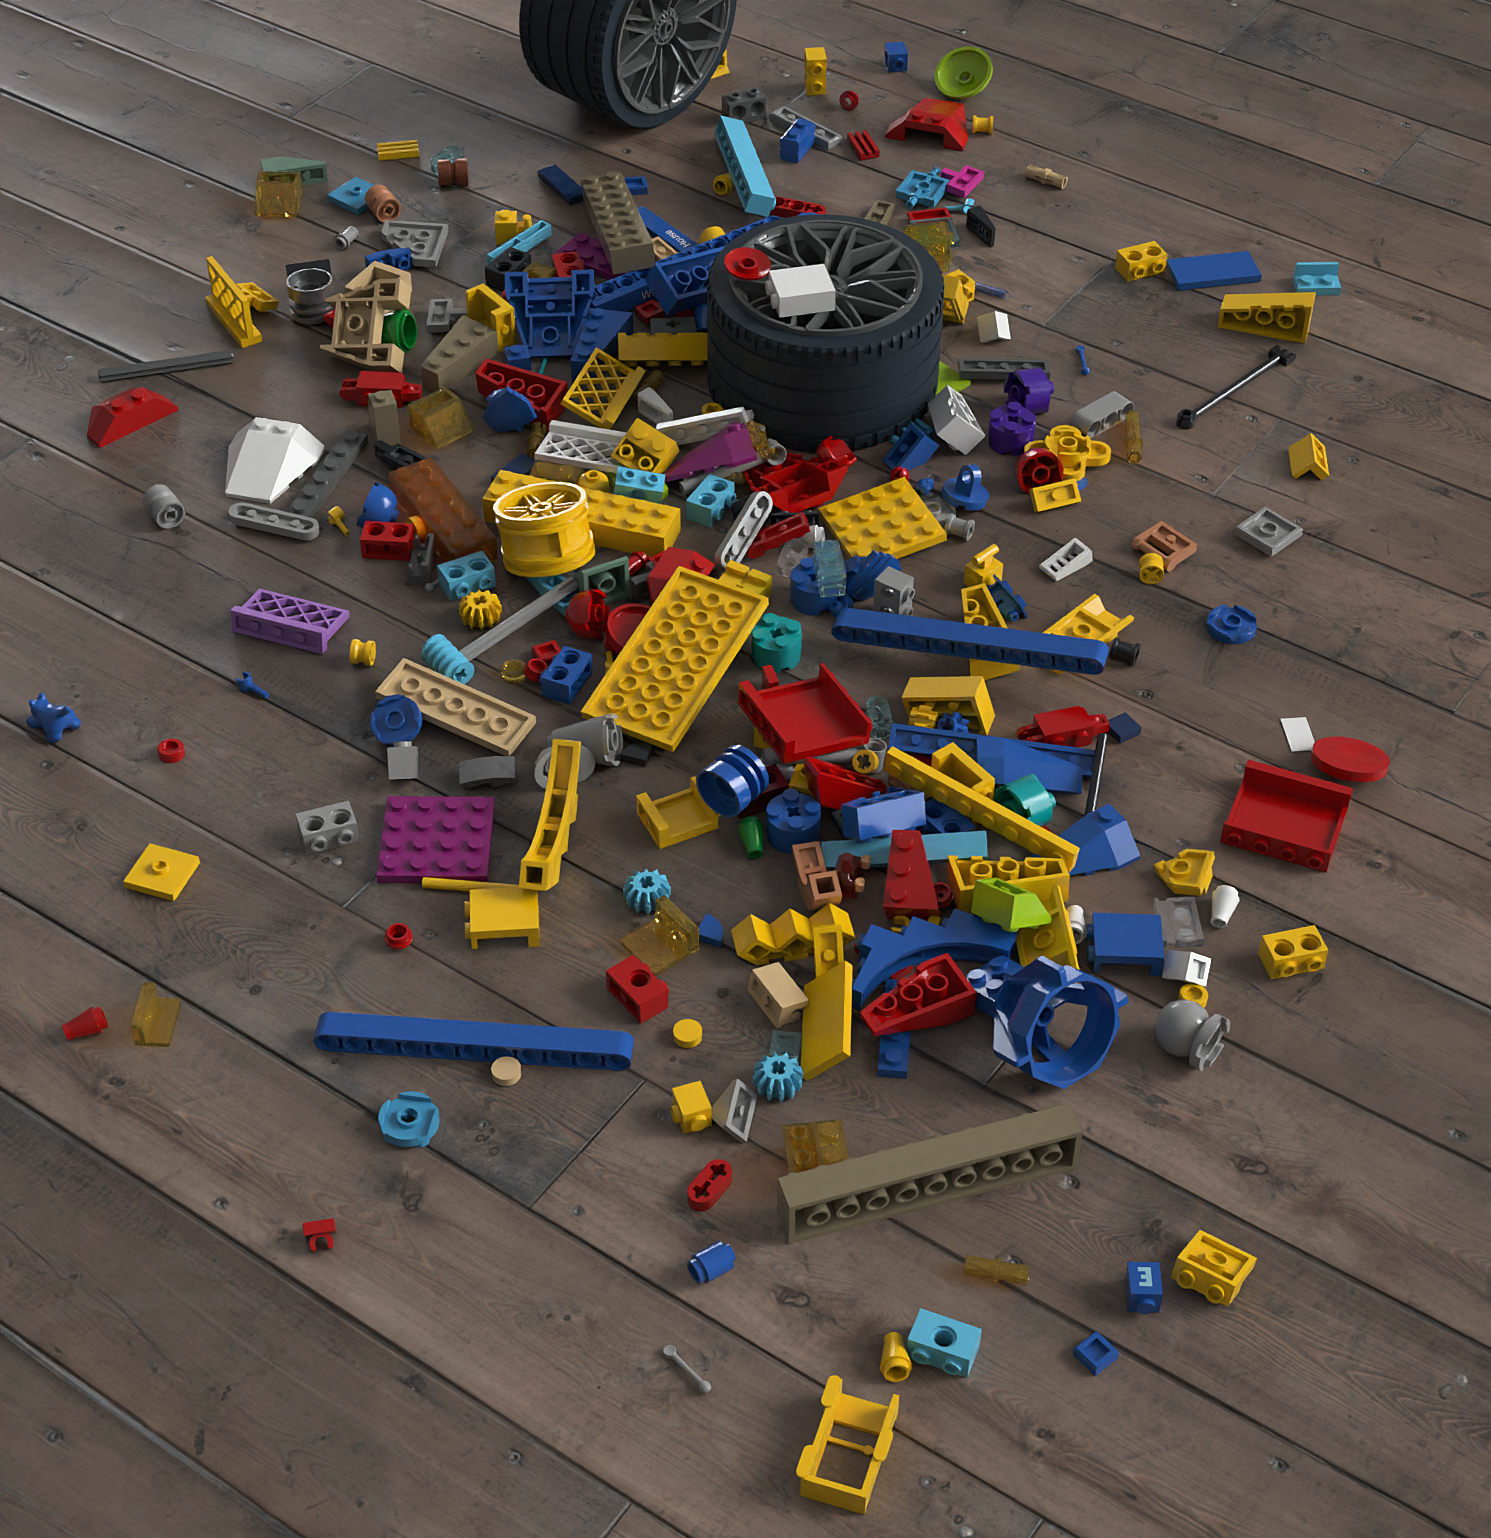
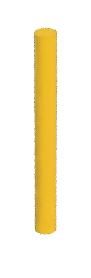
[422,877,519,892]

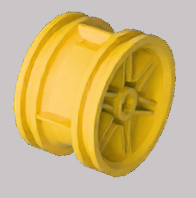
[493,482,595,577]

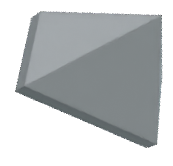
[712,1079,758,1144]

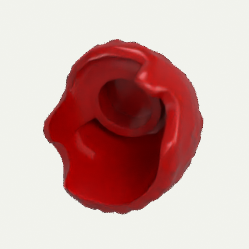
[817,436,857,469]

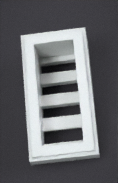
[638,387,673,424]
[1039,538,1093,582]

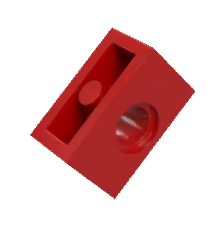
[606,954,669,1024]

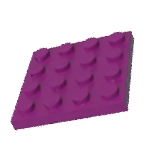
[376,796,495,883]

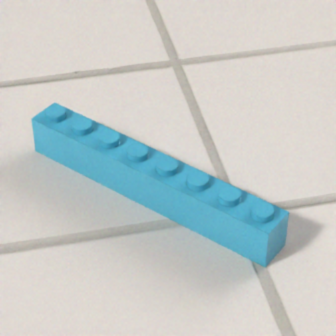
[714,115,776,217]

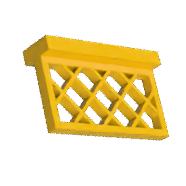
[205,256,262,348]
[561,347,646,430]

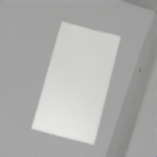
[1281,717,1315,752]

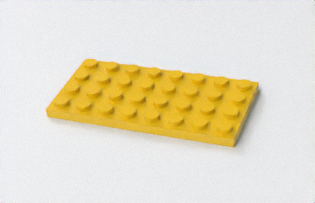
[581,566,769,752]

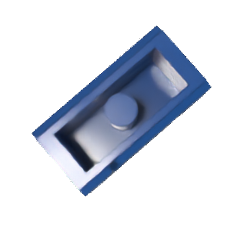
[780,118,815,163]

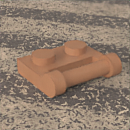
[1131,521,1198,572]

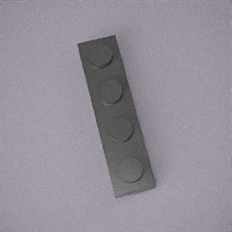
[958,358,1050,380]

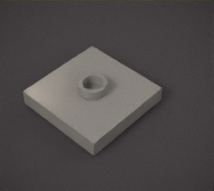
[1234,507,1303,557]

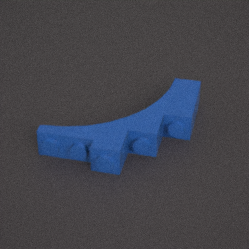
[851,908,1018,1010]

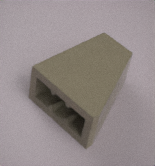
[368,390,401,446]

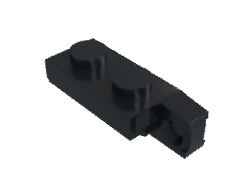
[374,440,435,480]

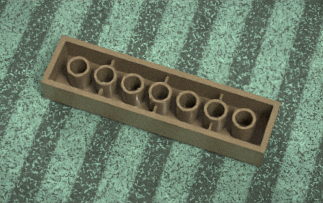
[580,171,655,274]

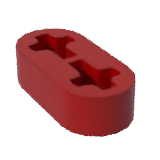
[687,1159,732,1211]

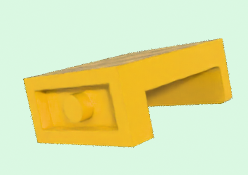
[465,283,516,352]
[931,742,995,826]
[636,776,721,849]
[465,887,540,949]

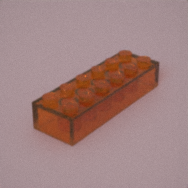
[388,457,498,563]

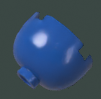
[356,482,400,528]

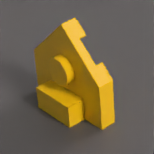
[1153,849,1215,896]

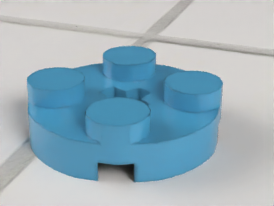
[378,1091,440,1148]

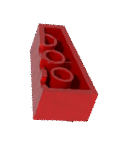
[475,358,568,432]

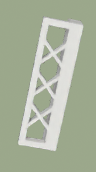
[655,407,754,445]

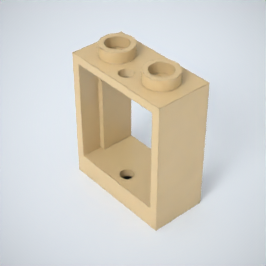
[344,261,412,314]

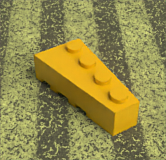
[961,583,1020,680]
[947,855,1070,915]

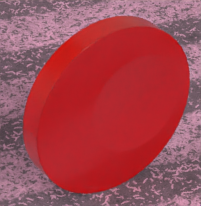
[605,603,651,654]
[1310,736,1390,782]

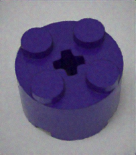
[1004,367,1054,414]
[988,402,1036,456]

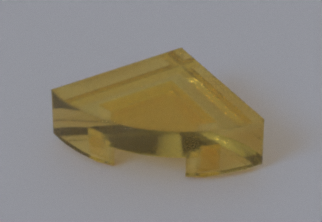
[723,472,746,486]

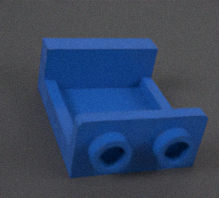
[1086,912,1164,976]

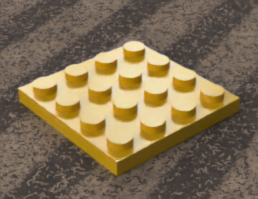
[818,477,947,559]

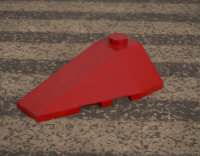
[860,953,977,1036]

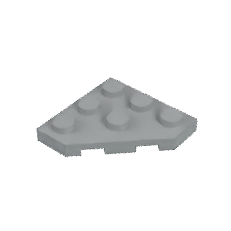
[381,220,449,268]

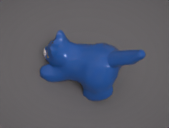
[26,693,81,743]

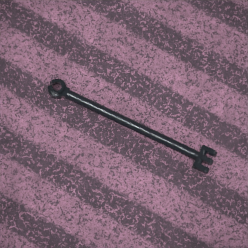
[1176,345,1296,430]

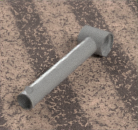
[679,439,786,496]
[762,738,887,773]

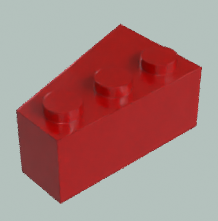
[883,829,943,922]

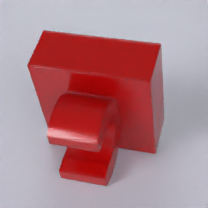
[302,1218,337,1252]

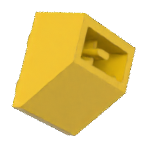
[611,418,679,474]

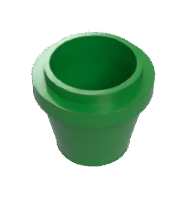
[381,309,417,354]

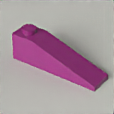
[661,422,757,482]

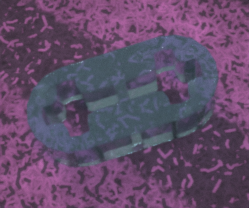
[865,696,893,739]

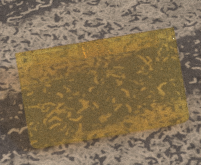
[130,982,181,1047]

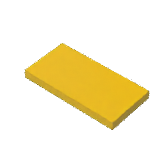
[801,961,852,1081]

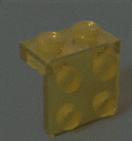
[903,221,954,272]

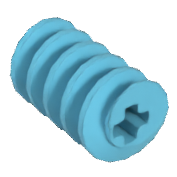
[421,634,474,685]

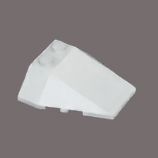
[225,417,325,504]

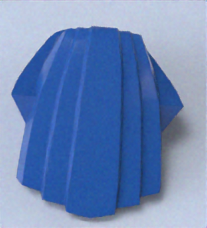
[483,386,537,433]
[839,550,902,601]

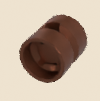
[438,158,469,187]

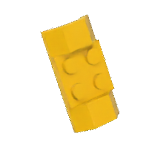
[1043,594,1134,675]
[1016,884,1080,984]

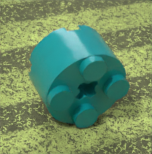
[751,613,802,673]
[993,773,1056,827]

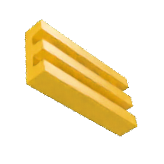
[377,140,419,161]

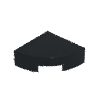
[621,741,654,767]

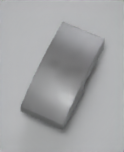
[459,756,517,790]

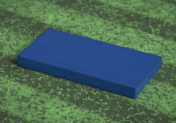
[1166,251,1262,290]

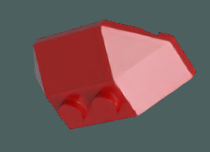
[87,387,178,448]
[646,547,716,605]
[804,756,887,810]

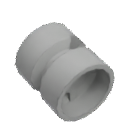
[142,484,186,529]

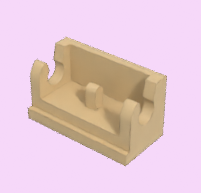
[747,962,809,1028]

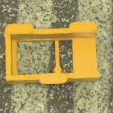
[942,275,970,324]
[796,1375,900,1515]

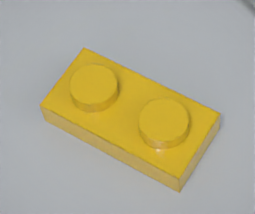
[1029,478,1081,513]
[812,924,844,979]

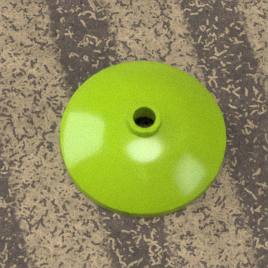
[934,46,993,99]

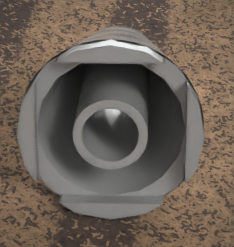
[547,713,623,766]

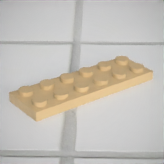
[375,658,536,756]

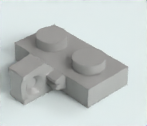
[426,299,467,333]

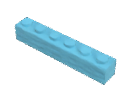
[487,220,552,265]

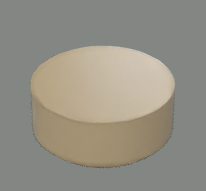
[491,1056,521,1086]

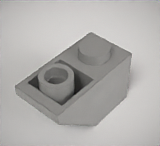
[387,741,418,780]

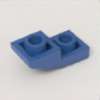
[364,248,412,271]

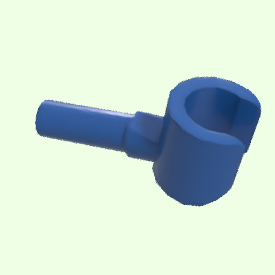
[236,672,269,699]

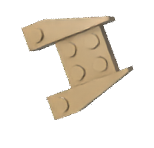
[320,279,411,373]

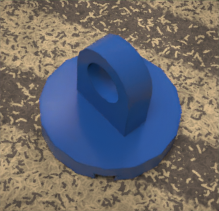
[941,464,989,511]

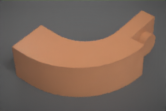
[791,841,842,910]

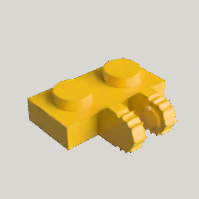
[236,282,279,312]

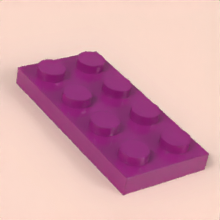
[555,233,631,280]

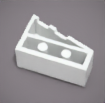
[928,385,986,455]

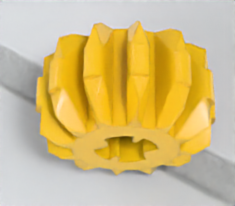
[459,590,502,630]

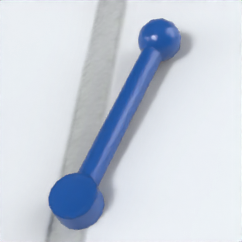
[1076,345,1090,375]

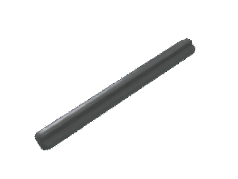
[98,350,234,382]

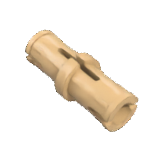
[1025,164,1068,189]

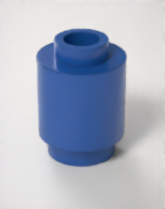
[687,1241,736,1284]

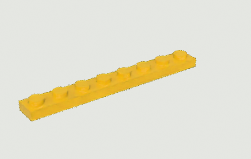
[884,746,1080,872]

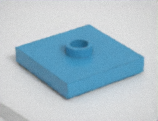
[327,177,374,215]

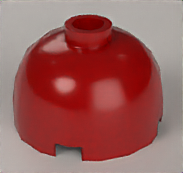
[1015,448,1064,494]
[565,589,610,640]

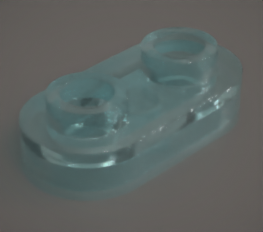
[430,146,463,174]

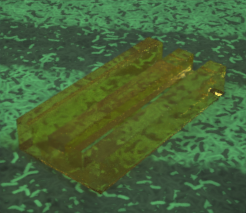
[745,419,774,460]

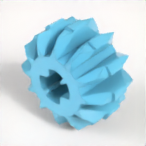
[623,868,671,915]
[753,1051,803,1103]

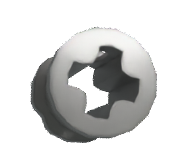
[944,513,975,541]

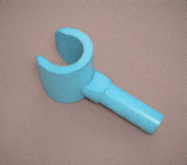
[945,198,975,215]

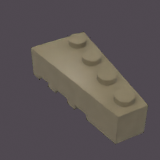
[421,315,499,396]

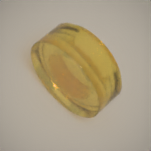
[501,659,526,683]

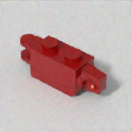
[339,371,422,408]
[1016,706,1110,748]

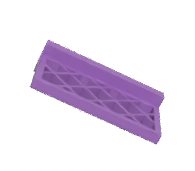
[231,589,349,654]

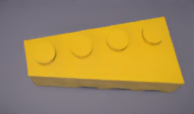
[1217,292,1316,344]
[618,333,708,367]

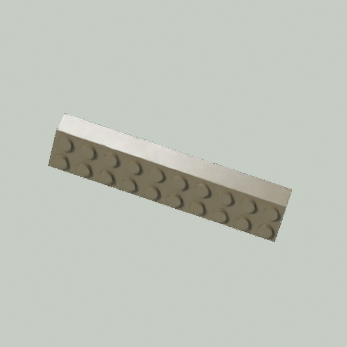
[777,1103,1083,1244]

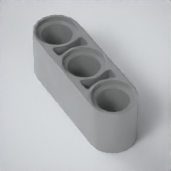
[1071,391,1134,438]

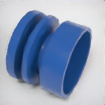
[696,745,769,818]

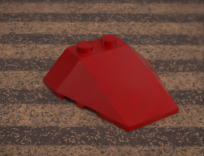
[885,97,968,152]
[742,452,848,513]

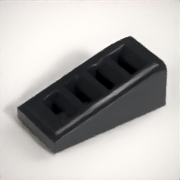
[966,205,996,248]

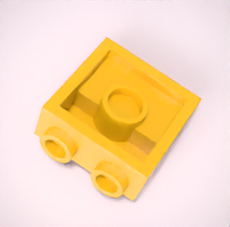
[1170,1230,1257,1307]

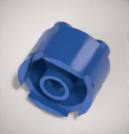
[790,558,840,616]
[766,789,821,854]

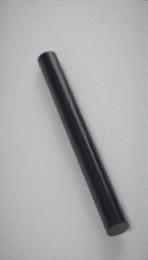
[1084,733,1108,816]

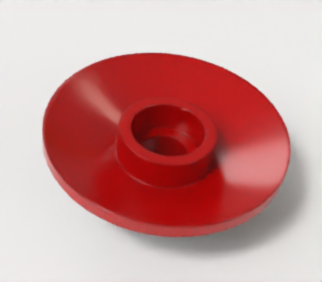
[724,247,771,280]

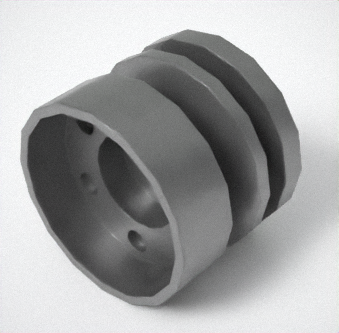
[286,268,334,325]

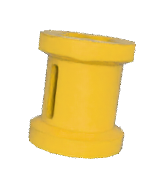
[972,115,993,134]

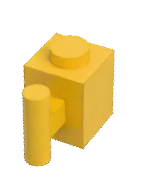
[495,210,532,245]
[964,544,1003,587]

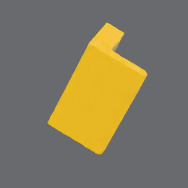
[1288,433,1329,481]

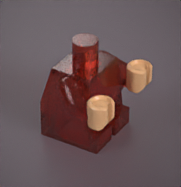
[833,852,871,899]

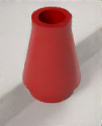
[62,1006,109,1041]

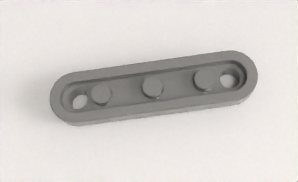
[714,491,773,572]
[229,502,320,541]

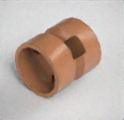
[364,184,401,223]

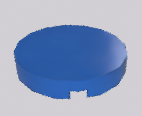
[1206,605,1257,644]
[370,694,422,747]

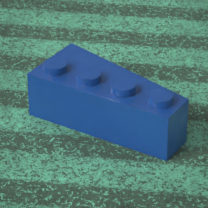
[571,308,634,385]

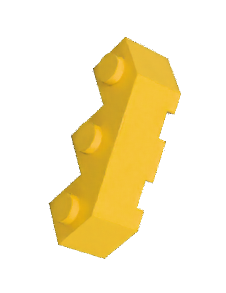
[731,903,855,966]

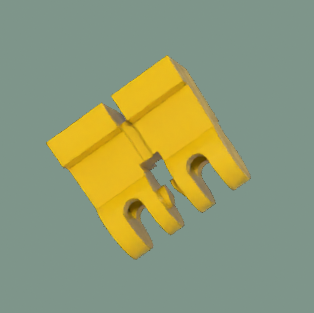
[719,560,772,598]

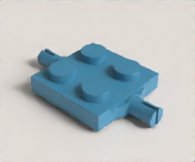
[895,167,950,210]

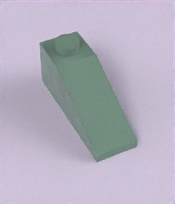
[261,157,328,190]

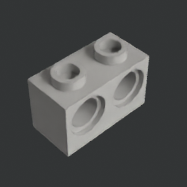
[873,566,915,616]
[296,801,359,855]

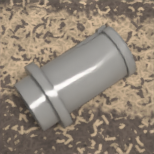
[334,226,359,250]

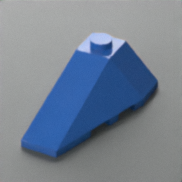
[976,737,1082,794]
[1031,804,1140,876]

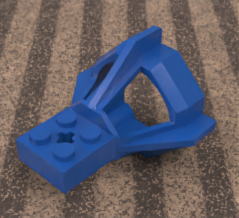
[965,955,1129,1089]

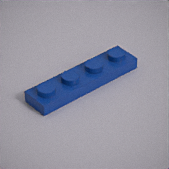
[877,979,911,1079]

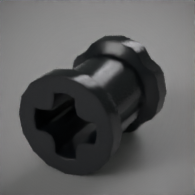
[1109,637,1141,665]

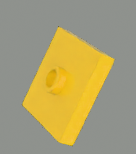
[123,843,200,901]

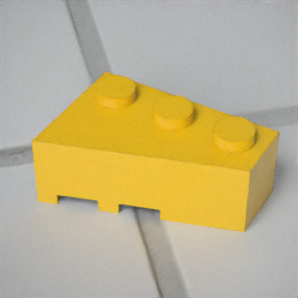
[901,676,995,736]

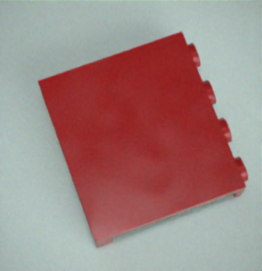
[737,663,872,764]
[1220,760,1353,873]

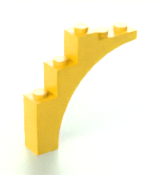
[519,739,581,891]

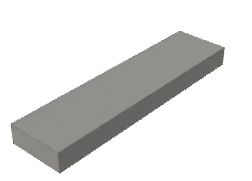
[770,106,842,150]

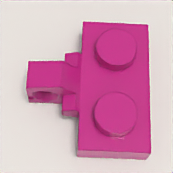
[940,165,984,198]

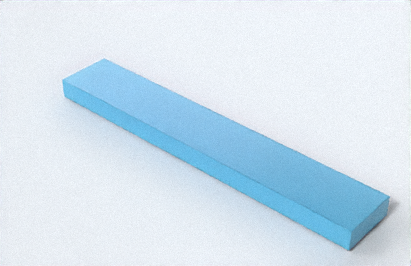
[822,831,988,870]

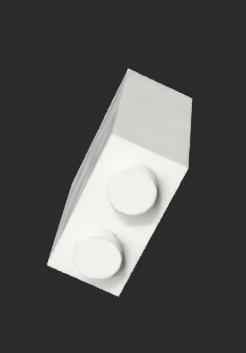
[765,264,835,318]

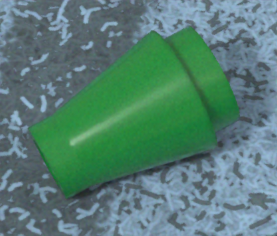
[737,817,764,859]

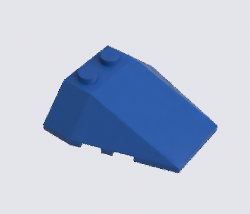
[505,270,594,358]

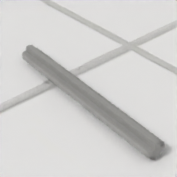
[460,577,578,661]

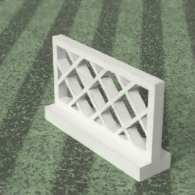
[535,420,627,473]

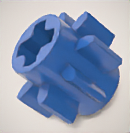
[936,711,969,733]

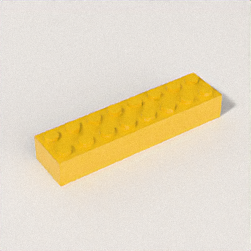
[482,470,681,557]

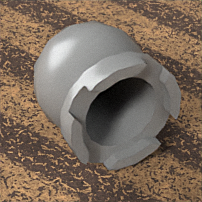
[1154,999,1230,1071]

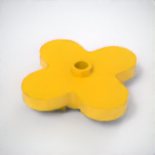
[1024,425,1111,481]

